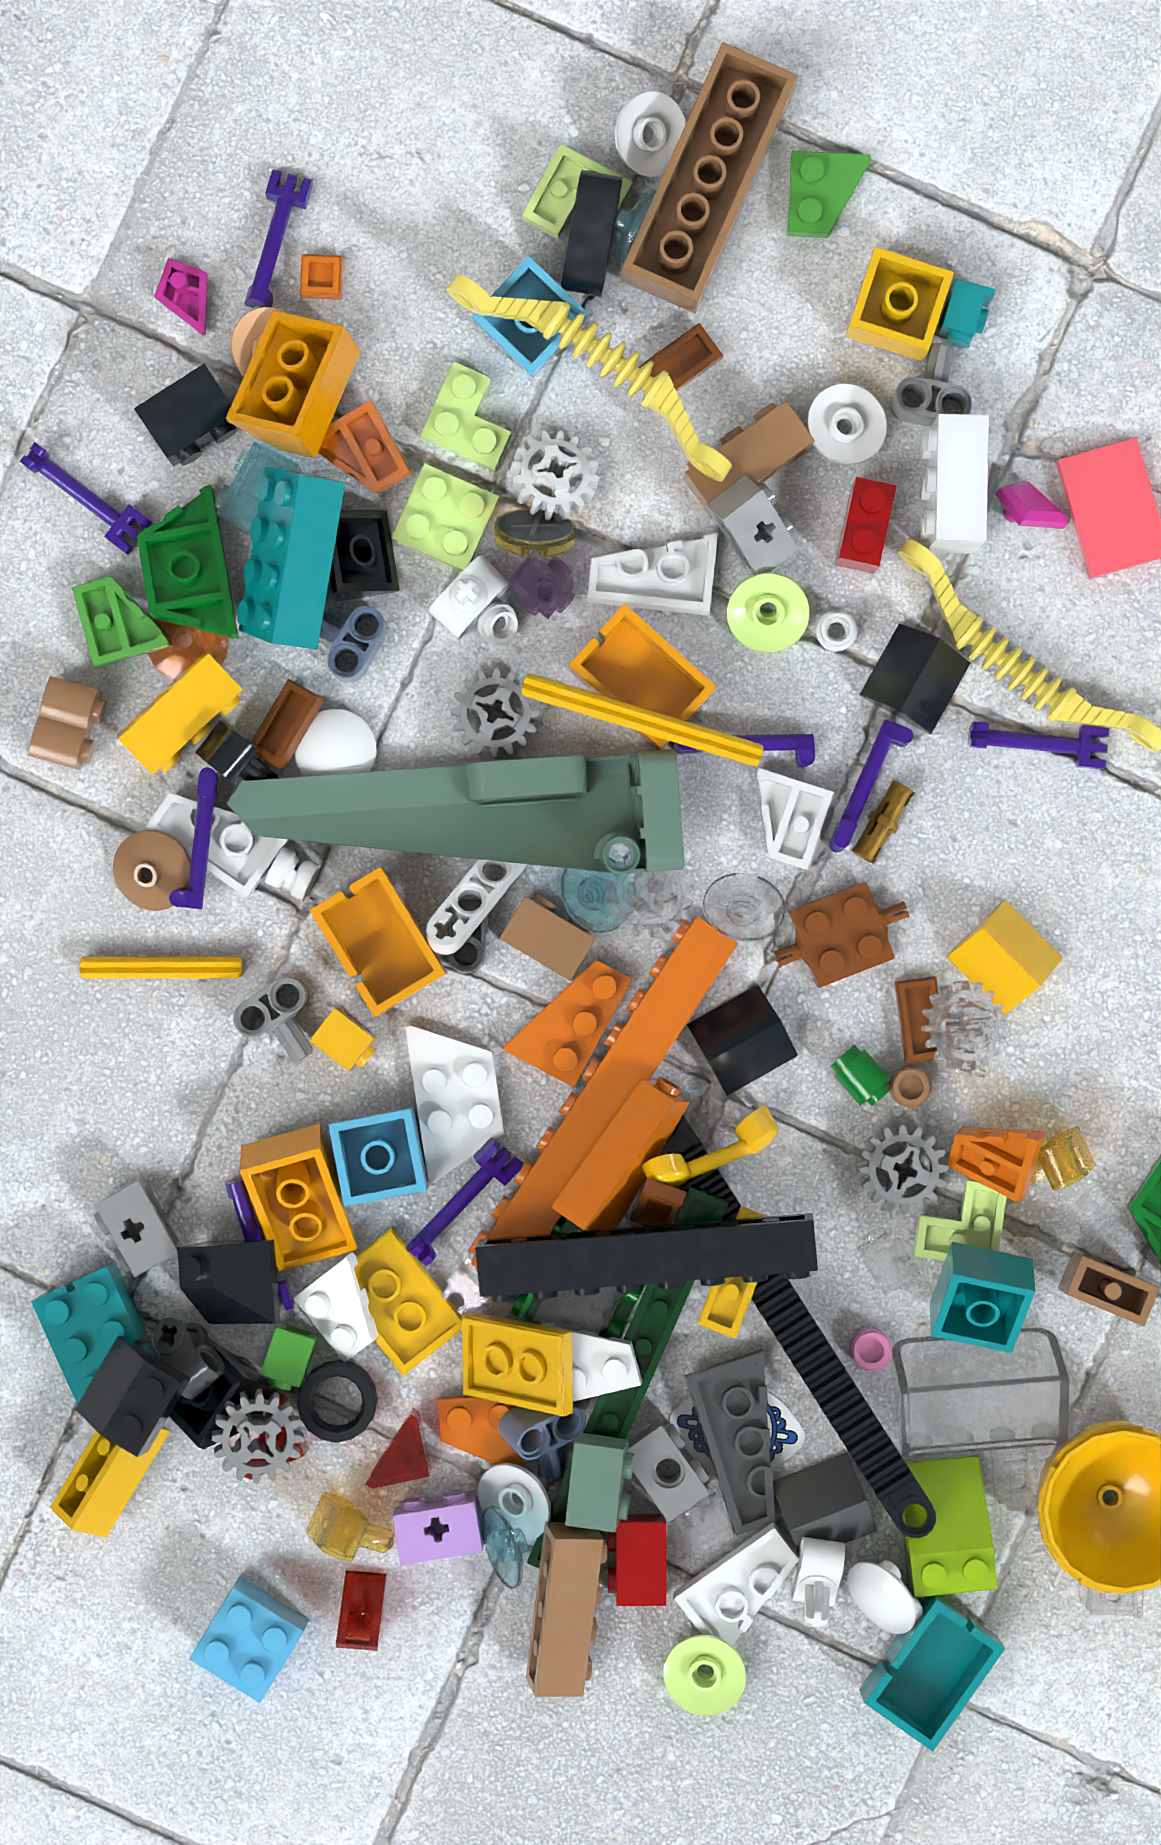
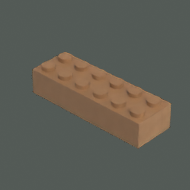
[621,42,798,314]

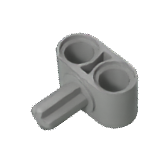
[890,343,972,426]
[233,977,313,1063]

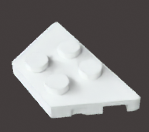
[405,1025,505,1183]

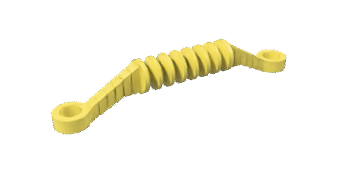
[446,274,732,482]
[898,538,1161,753]

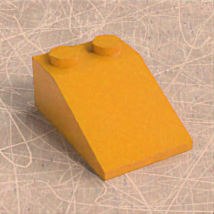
[240,1123,358,1272]

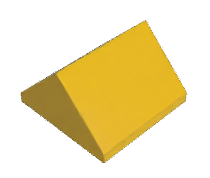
[946,899,1063,1015]

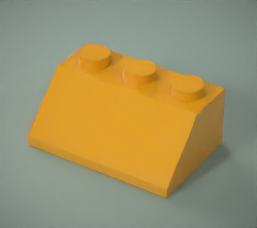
[226,310,361,459]

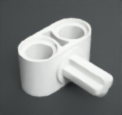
[428,555,511,639]
[791,1537,845,1628]

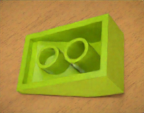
[903,1455,998,1597]

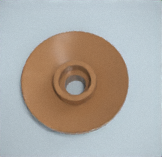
[113,830,191,911]

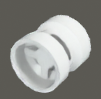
[265,847,321,901]

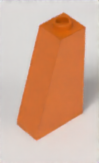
[551,1077,690,1230]

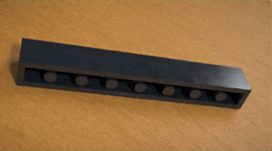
[475,1213,818,1302]

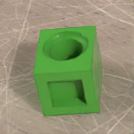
[260,1322,319,1390]

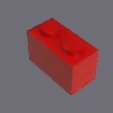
[834,477,897,574]
[608,1514,667,1606]

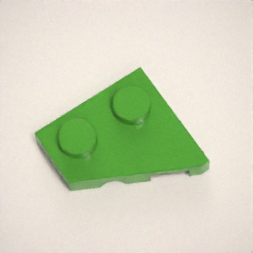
[787,150,871,238]
[72,576,172,668]

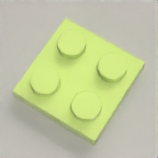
[391,463,500,571]

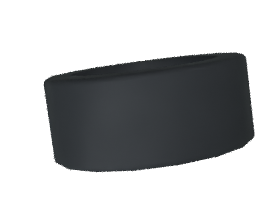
[297,1360,378,1443]

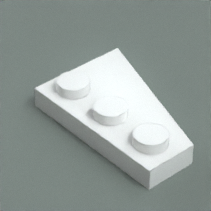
[587,532,718,616]
[145,793,289,898]
[674,1522,799,1645]

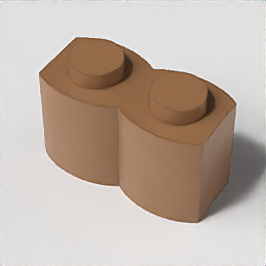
[28,676,106,770]

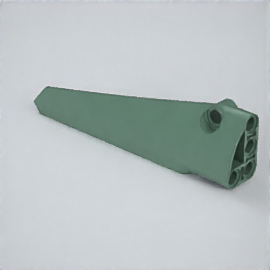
[227,749,684,875]

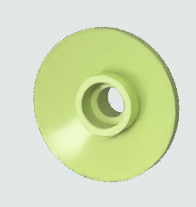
[727,572,809,653]
[663,1635,746,1716]

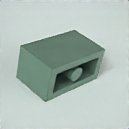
[565,1433,635,1532]

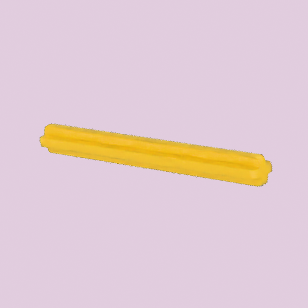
[521,674,763,766]

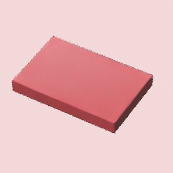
[1056,437,1161,580]

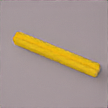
[79,956,243,979]

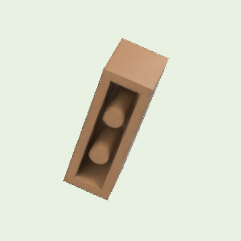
[684,400,815,519]

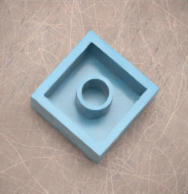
[472,255,589,378]
[328,1106,429,1207]
[189,1576,309,1703]

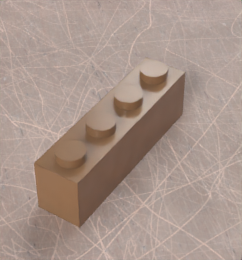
[526,1522,607,1697]

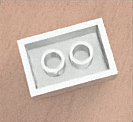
[919,414,989,554]

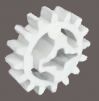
[509,431,600,520]

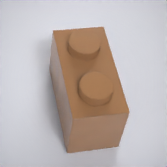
[499,894,596,981]
[1058,1251,1160,1326]

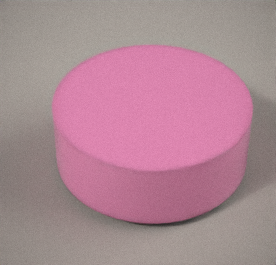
[850,1328,892,1371]

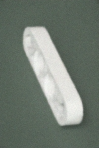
[426,859,528,955]

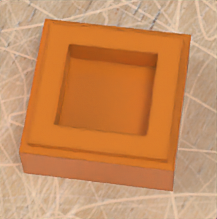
[300,254,344,300]

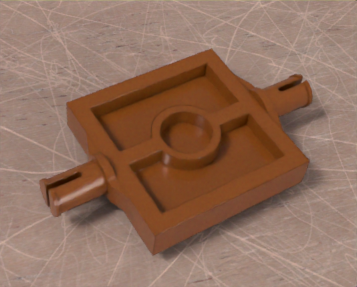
[773,881,910,988]

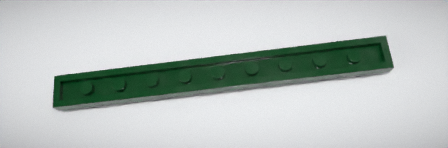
[526,1185,729,1569]

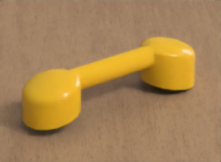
[642,1105,778,1188]

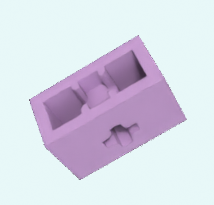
[392,1490,484,1565]

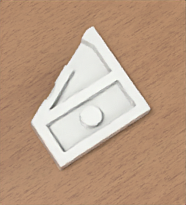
[757,768,835,872]
[293,1252,379,1363]
[541,1322,642,1401]

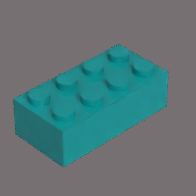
[237,466,345,650]

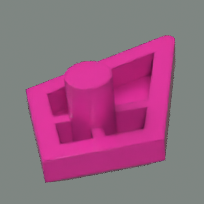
[154,258,208,335]
[995,481,1069,529]

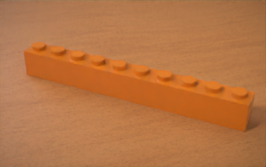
[468,916,738,1269]

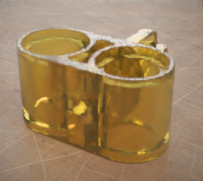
[1029,1127,1096,1190]
[306,1492,394,1562]

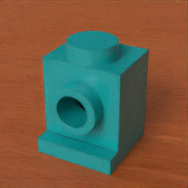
[937,278,996,348]

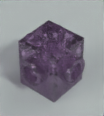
[509,548,575,619]

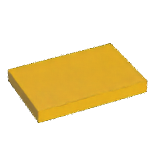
[354,1226,462,1376]
[462,1311,573,1417]

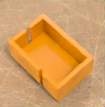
[568,603,717,750]
[309,867,448,1017]

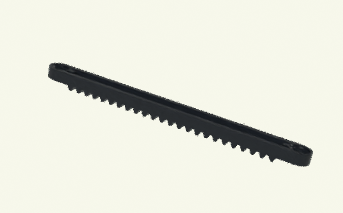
[660,1115,936,1538]

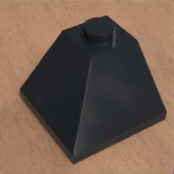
[177,1239,280,1324]
[169,1339,278,1449]

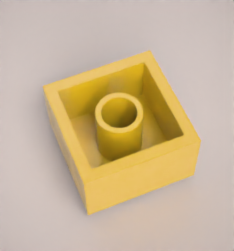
[845,247,954,362]

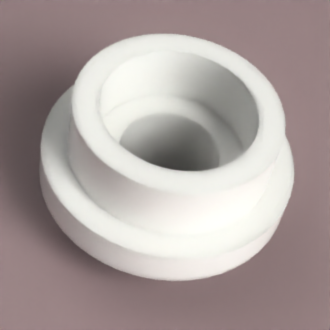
[478,602,518,643]
[816,610,857,652]

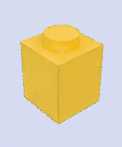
[309,1007,377,1071]

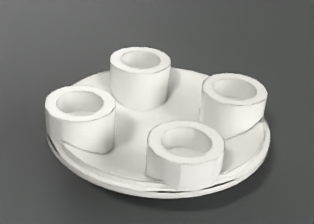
[294,709,377,777]
[848,1560,923,1634]

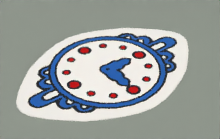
[669,1391,805,1472]

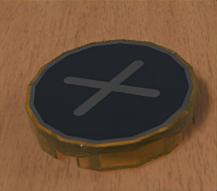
[493,509,576,557]

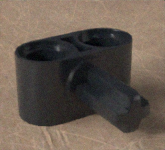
[195,720,279,783]

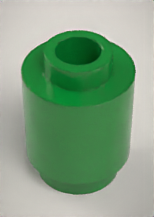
[830,1044,891,1106]

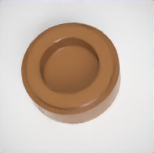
[889,1066,932,1108]

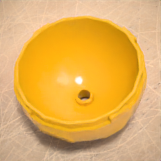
[1037,1420,1161,1594]

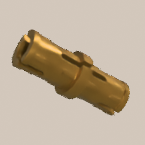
[851,780,915,864]

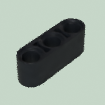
[561,170,622,297]

